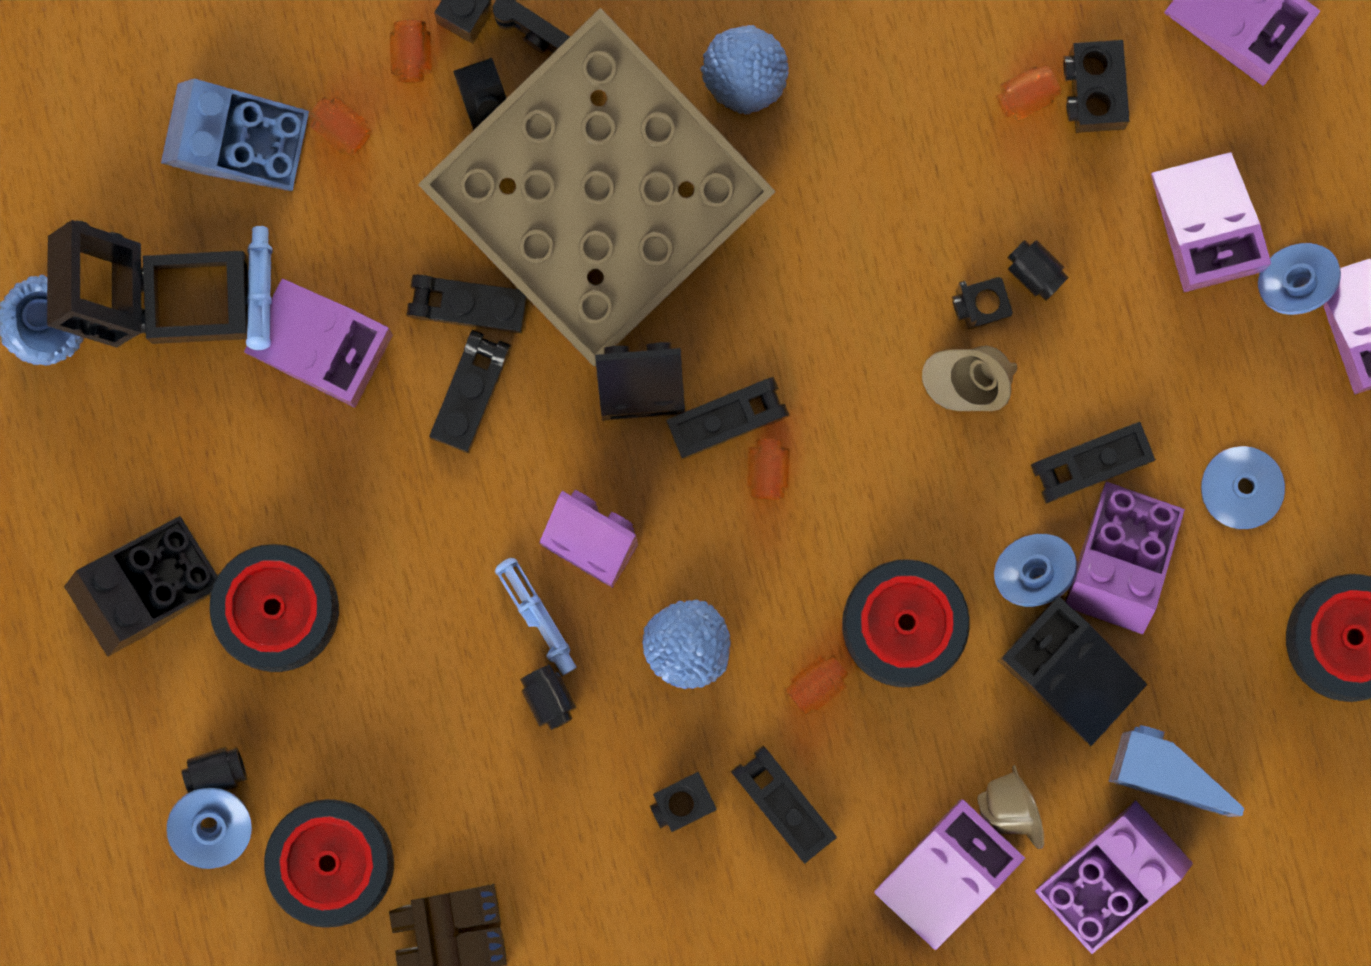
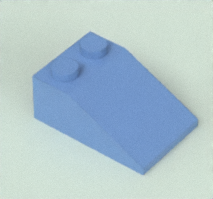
[1109,725,1244,817]

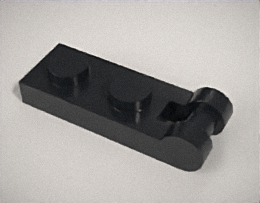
[493,0,570,53]
[406,274,527,334]
[429,330,511,454]
[666,377,790,460]
[1031,422,1156,504]
[730,745,837,864]

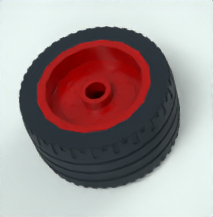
[210,544,339,672]
[842,560,970,687]
[1286,574,1371,702]
[264,799,394,927]

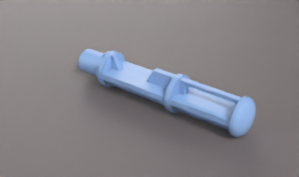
[246,226,273,350]
[495,558,577,676]

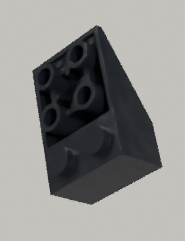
[595,342,685,421]
[64,516,218,657]
[998,596,1148,746]

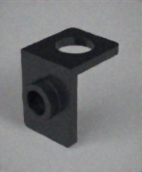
[952,277,1013,330]

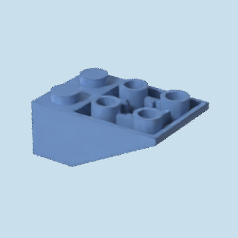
[161,79,309,191]

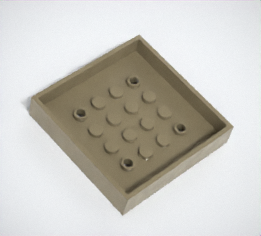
[418,8,776,366]

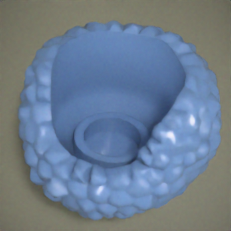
[700,25,789,115]
[0,275,84,366]
[642,599,731,690]

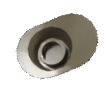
[922,345,1018,411]
[977,765,1044,849]

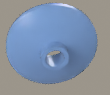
[1258,243,1341,315]
[1201,446,1285,529]
[994,534,1077,607]
[167,788,252,869]

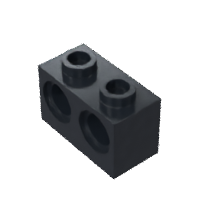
[1063,40,1130,133]

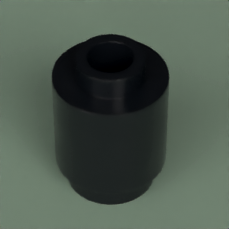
[1007,240,1069,301]
[520,665,577,730]
[182,747,247,793]

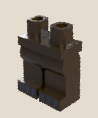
[389,884,507,966]

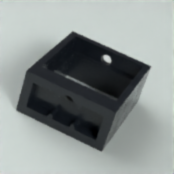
[47,220,141,348]
[140,251,248,344]

